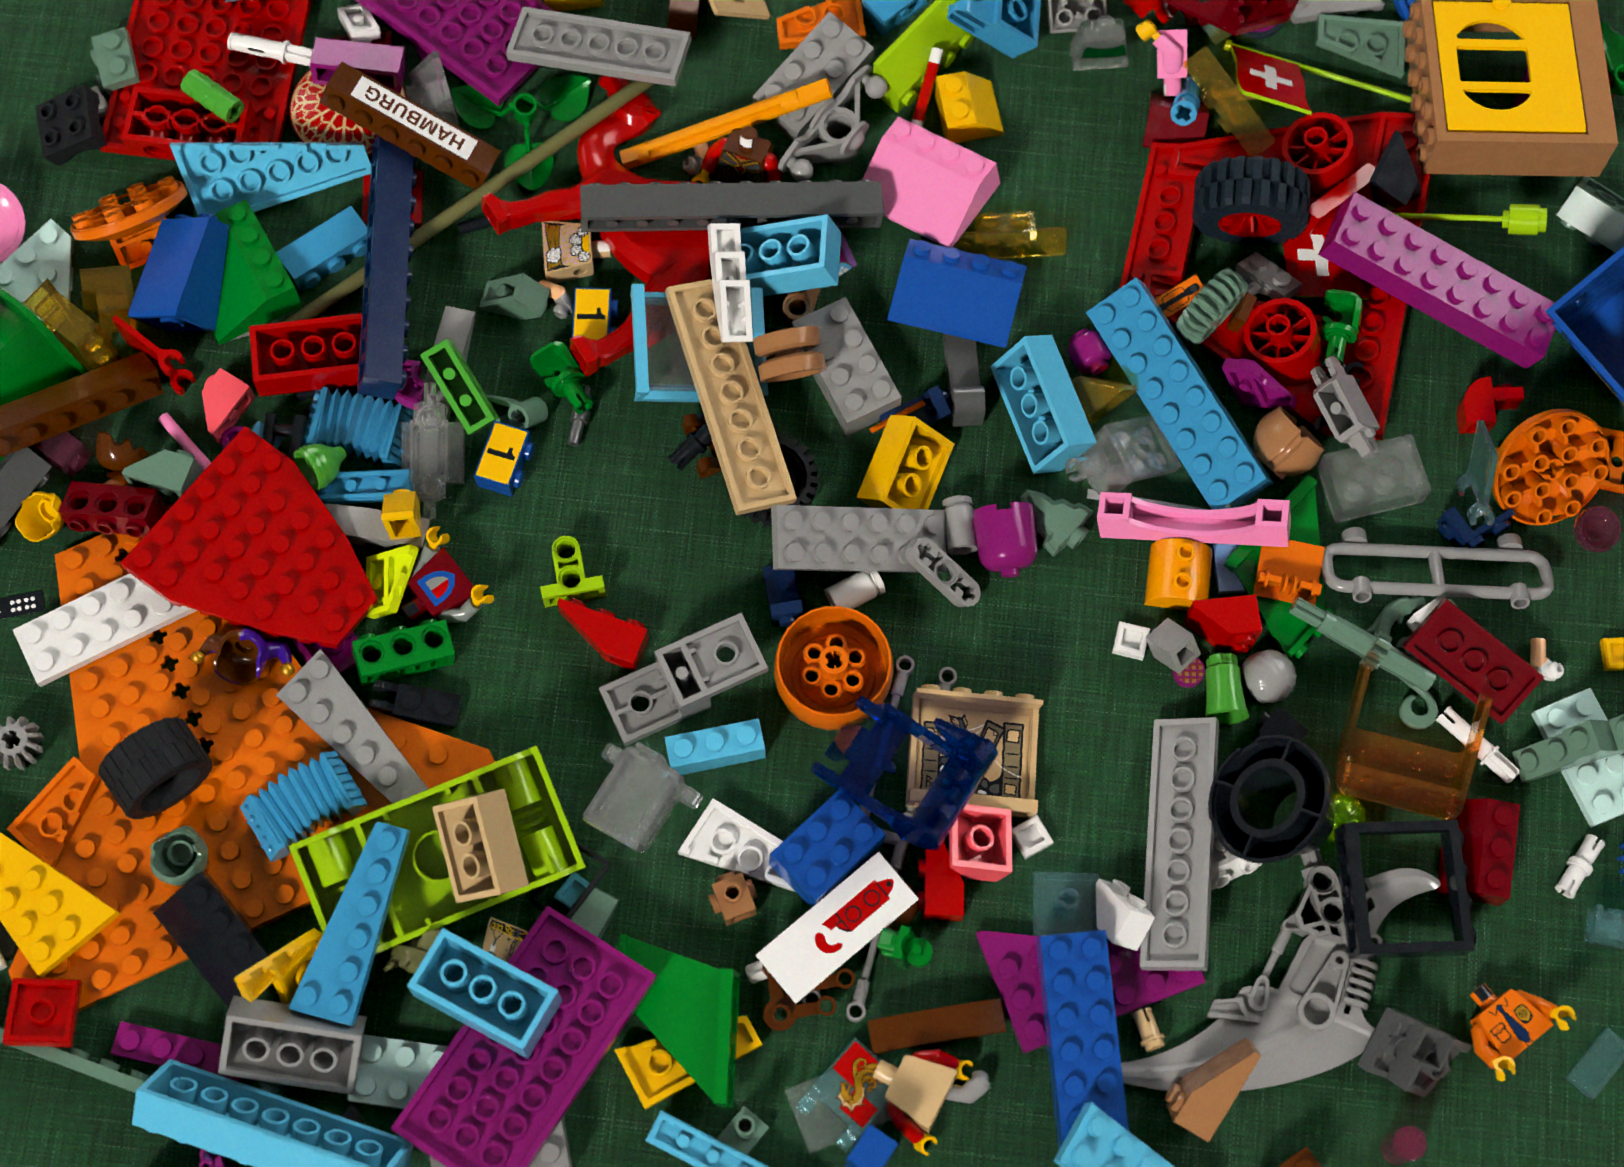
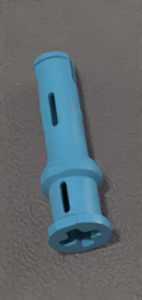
[1170,76,1202,126]

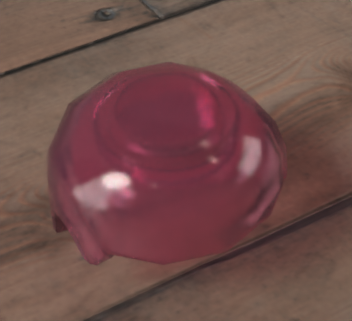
[1573,506,1622,553]

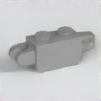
[1310,355,1380,459]

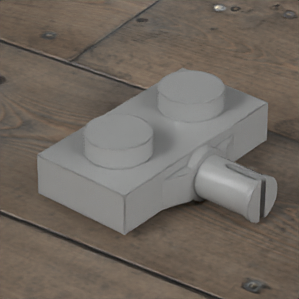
[1235,252,1302,299]

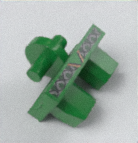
[877,925,933,971]

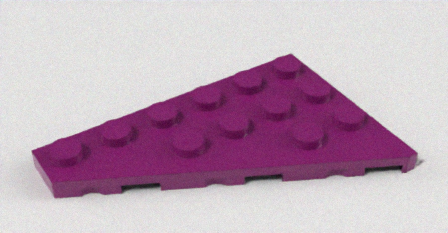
[975,930,1206,1054]

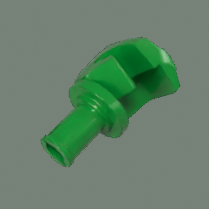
[1320,289,1363,366]
[529,341,593,414]

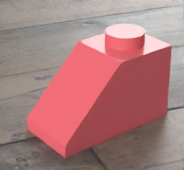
[202,368,256,445]

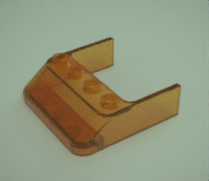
[1334,663,1493,820]

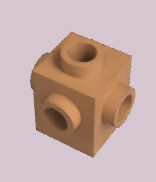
[708,872,758,926]

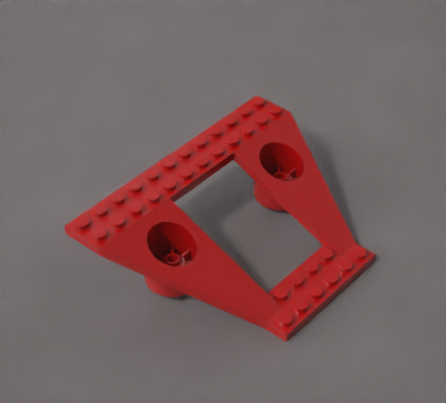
[1119,112,1432,440]

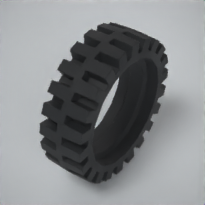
[726,433,818,526]

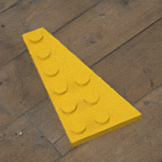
[0,832,121,977]

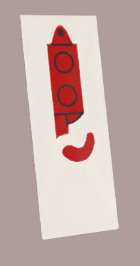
[756,852,919,1004]

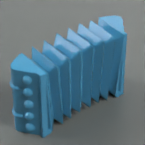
[303,387,416,469]
[240,751,368,862]

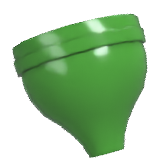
[294,444,347,492]

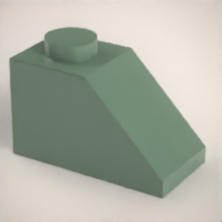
[479,273,550,320]

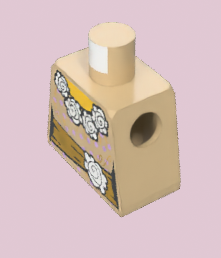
[542,221,611,284]

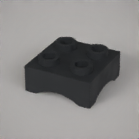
[35,85,106,166]

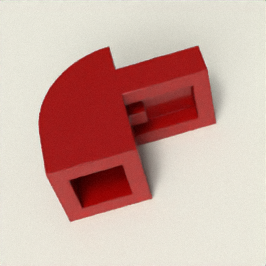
[1456,376,1524,434]

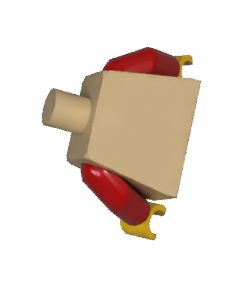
[873,1049,973,1156]

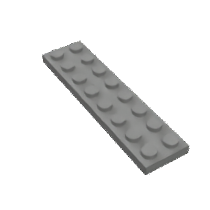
[1140,717,1219,971]

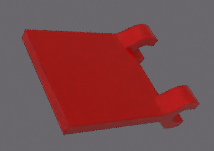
[112,315,196,396]

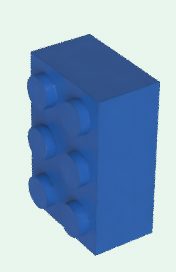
[769,789,886,908]

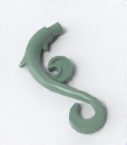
[1366,596,1439,730]

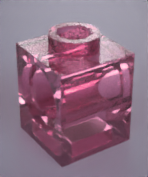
[35,432,91,478]

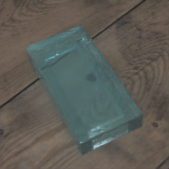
[1565,1027,1624,1100]

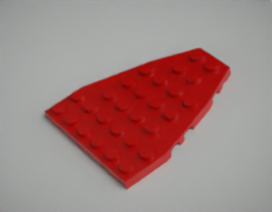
[120,426,378,649]

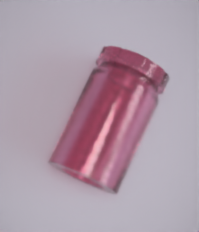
[1381,1126,1427,1165]

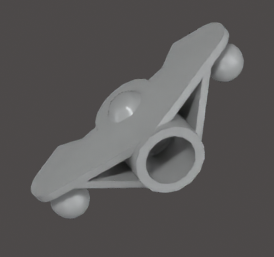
[778,65,888,182]

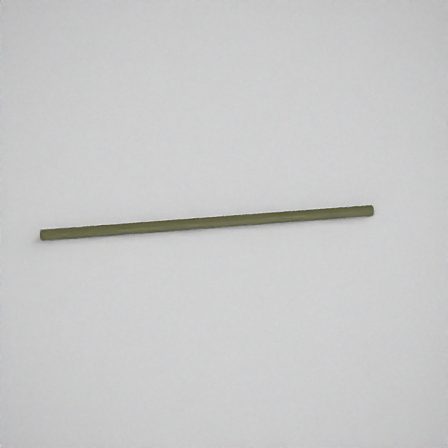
[283,80,655,322]

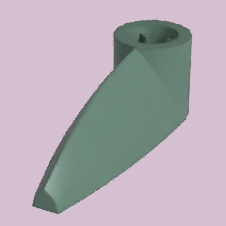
[486,394,548,430]

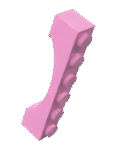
[1097,492,1291,547]

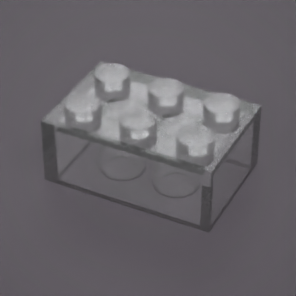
[1317,434,1432,523]

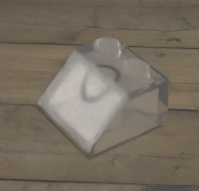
[406,50,460,128]

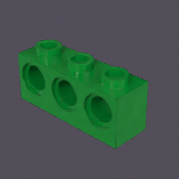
[352,619,455,687]

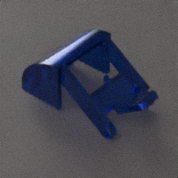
[810,696,998,850]

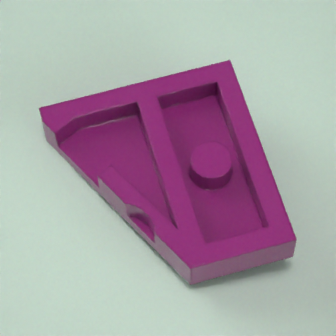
[1222,358,1298,411]

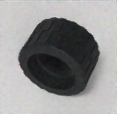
[98,717,212,819]

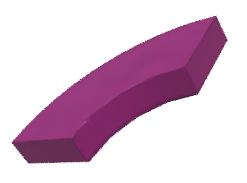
[394,359,434,411]

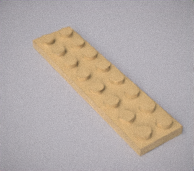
[665,279,797,515]

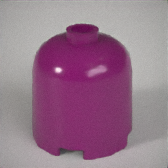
[973,502,1038,578]

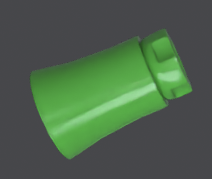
[1205,653,1249,725]

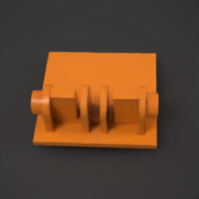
[1253,540,1325,605]

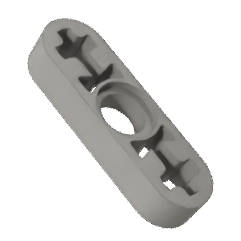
[905,538,981,607]

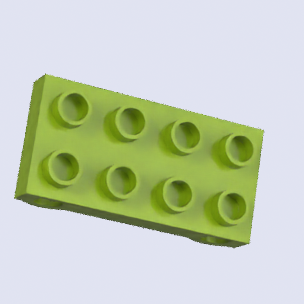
[289,745,585,954]

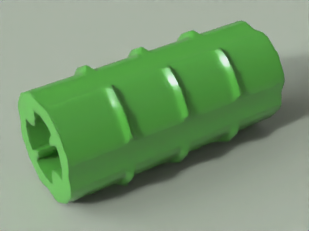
[180,69,244,124]

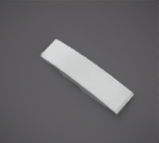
[707,223,753,343]

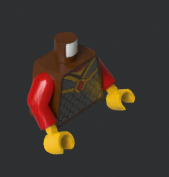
[692,126,783,184]

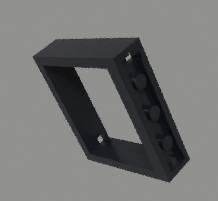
[1334,820,1477,959]

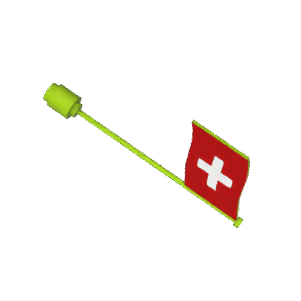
[1223,38,1411,115]
[1283,204,1547,300]

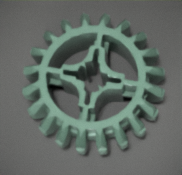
[1176,268,1248,345]

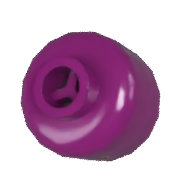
[1067,329,1112,375]

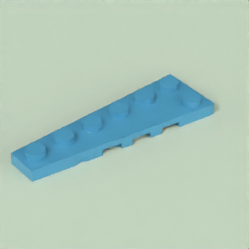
[289,821,411,1026]

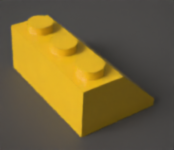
[856,415,954,509]

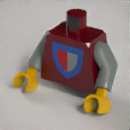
[401,526,494,624]

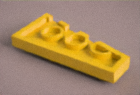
[614,1015,762,1110]

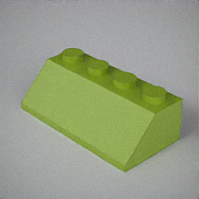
[873,0,975,113]

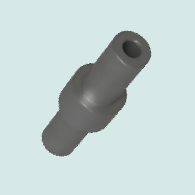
[567,386,594,447]

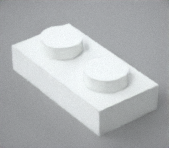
[337,4,381,43]

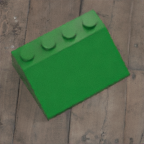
[212,199,302,345]

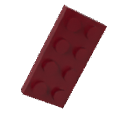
[1402,597,1544,724]

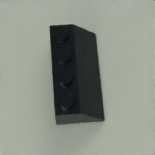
[153,871,273,1008]

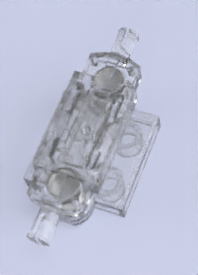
[401,382,465,520]

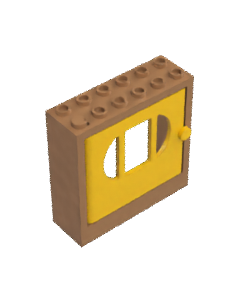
[1402,0,1618,177]

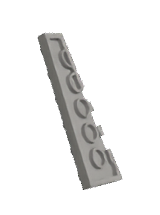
[276,649,429,803]

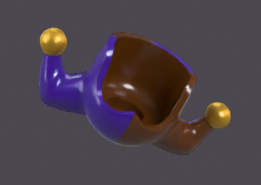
[191,628,295,685]

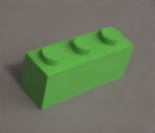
[420,339,499,435]

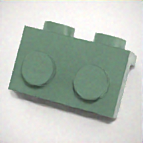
[90,27,140,96]

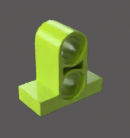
[540,536,606,608]

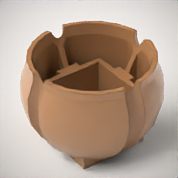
[1253,406,1325,479]

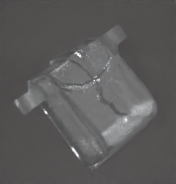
[582,742,703,853]

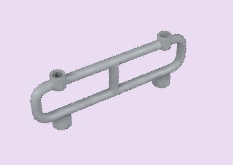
[1321,527,1554,609]

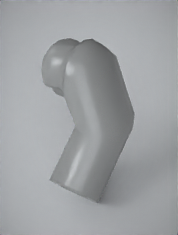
[945,1070,990,1104]

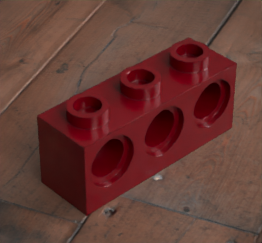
[58,481,167,538]

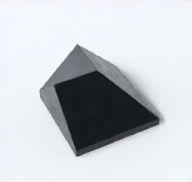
[1369,130,1421,210]

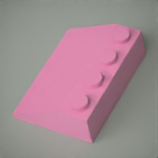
[863,116,1000,247]

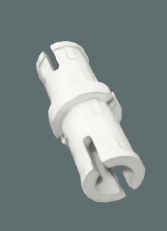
[1555,834,1605,899]

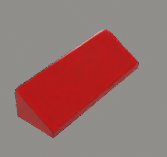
[1305,163,1376,234]

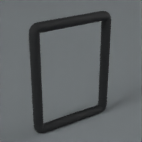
[530,842,611,919]

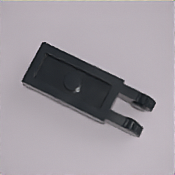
[368,680,462,728]

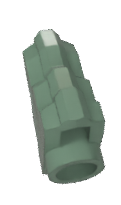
[1020,489,1093,557]

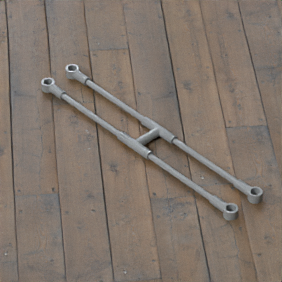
[802,655,957,1023]

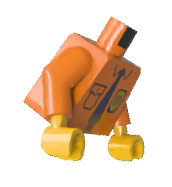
[1470,983,1577,1081]

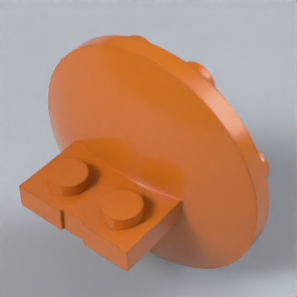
[70,176,187,272]
[1490,409,1610,526]

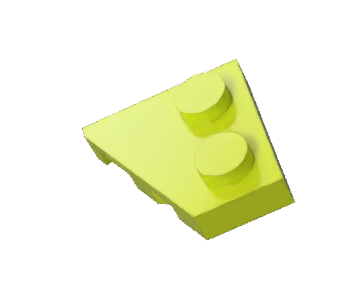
[366,544,419,619]

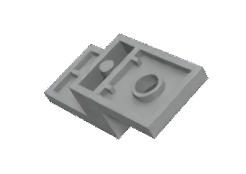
[599,612,768,746]

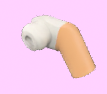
[1530,638,1564,681]

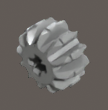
[0,716,45,770]

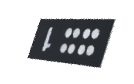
[0,590,44,619]

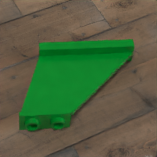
[1224,474,1333,659]
[615,934,740,1107]

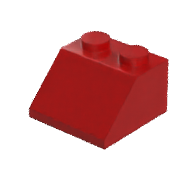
[1184,594,1262,655]

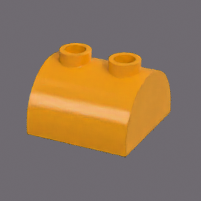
[1144,538,1213,611]

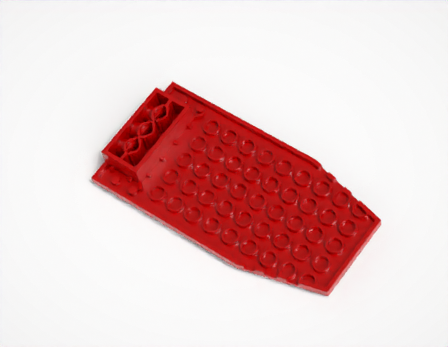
[99,0,312,161]

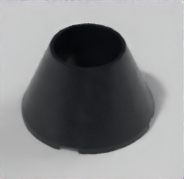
[1208,735,1335,864]

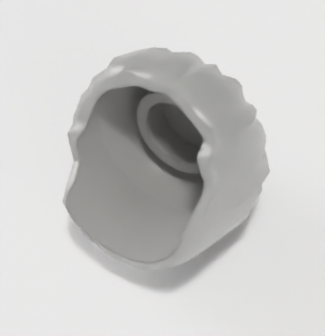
[1240,650,1297,703]

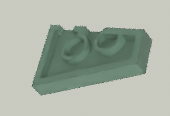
[1316,14,1405,79]

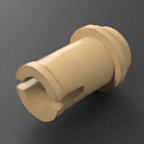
[1131,1007,1165,1052]

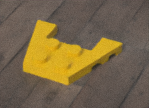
[234,928,323,1004]

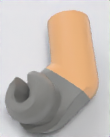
[682,142,709,175]
[539,280,574,319]

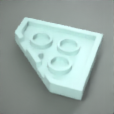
[0,219,74,334]

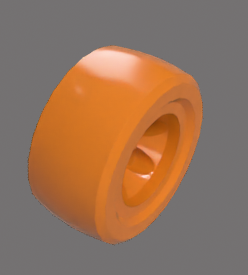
[774,606,893,730]

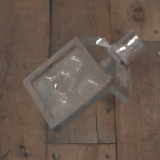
[1066,415,1182,495]

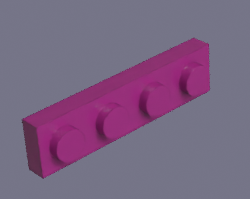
[110,1021,242,1083]

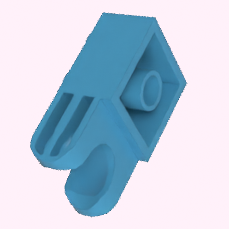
[947,0,1041,58]

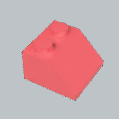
[949,802,1012,882]

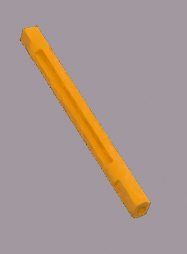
[619,78,833,170]

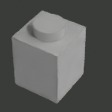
[1145,618,1201,674]

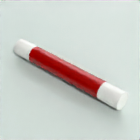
[911,47,943,127]

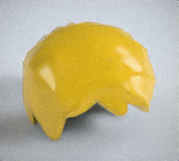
[15,491,65,542]

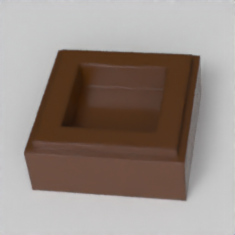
[1226,293,1257,333]

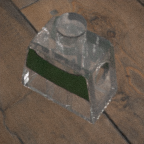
[1070,15,1128,71]

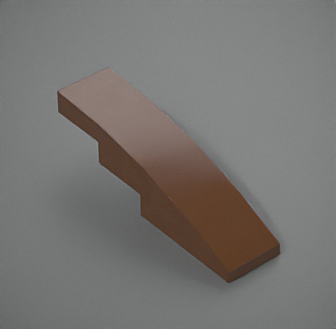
[867,998,1007,1055]

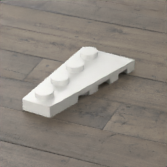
[678,798,795,892]

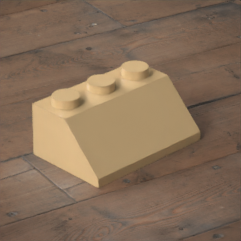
[432,788,529,903]

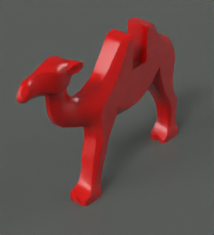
[481,75,712,376]

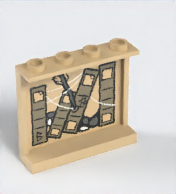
[905,684,1043,818]

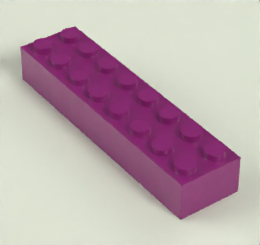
[1318,192,1555,369]

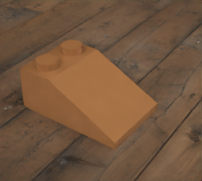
[1165,1037,1262,1142]

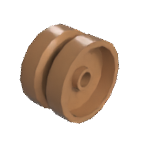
[753,326,827,383]

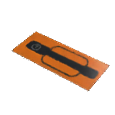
[1155,274,1204,318]

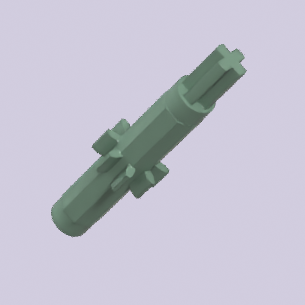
[1289,597,1437,692]

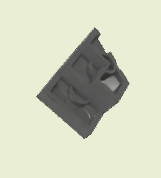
[1357,1007,1472,1097]

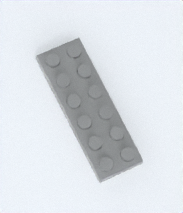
[506,7,692,87]
[771,505,947,573]

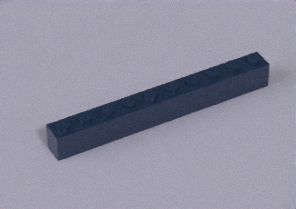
[357,135,417,400]

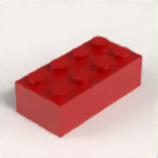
[249,313,362,397]

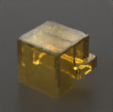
[79,265,137,341]

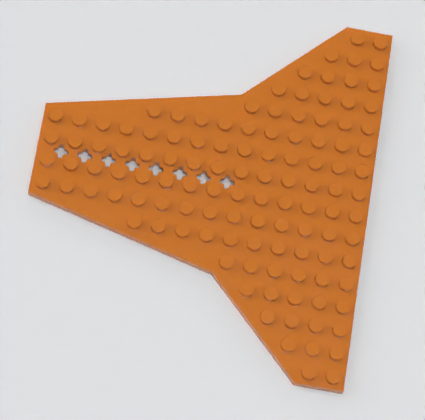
[8,504,495,1012]

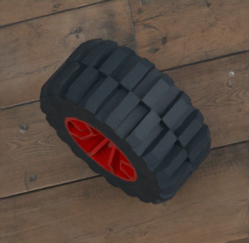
[1192,156,1311,246]

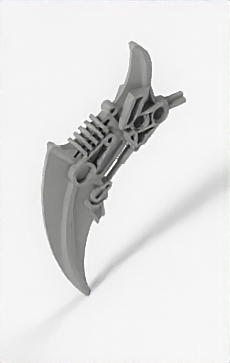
[1121,848,1441,1091]

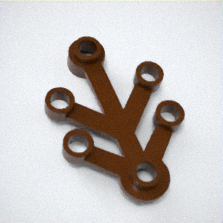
[762,964,855,1031]

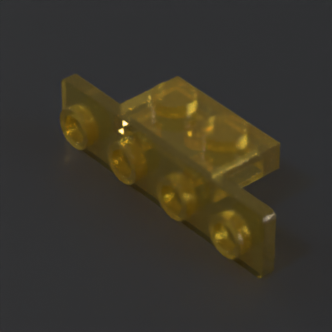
[1183,46,1275,157]
[953,211,1067,259]

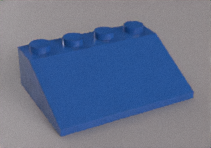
[887,239,1027,348]

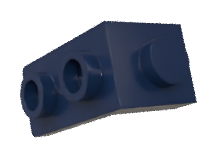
[879,386,952,429]
[1437,506,1516,548]
[763,565,803,628]

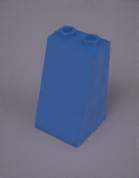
[128,213,229,333]

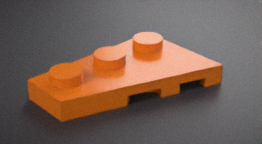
[776,0,866,50]
[7,756,100,868]

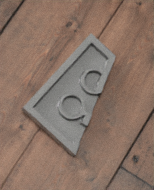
[1290,0,1384,24]

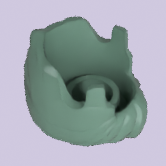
[150,826,208,886]

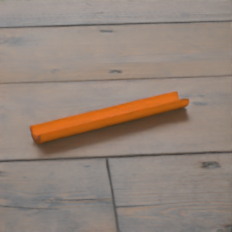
[869,400,926,434]

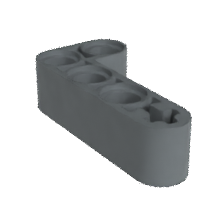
[942,333,986,427]

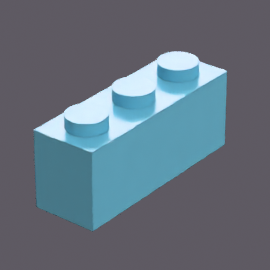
[664,718,766,777]

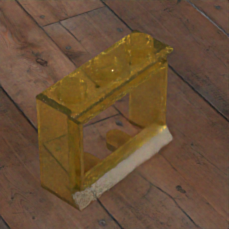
[23,278,122,372]

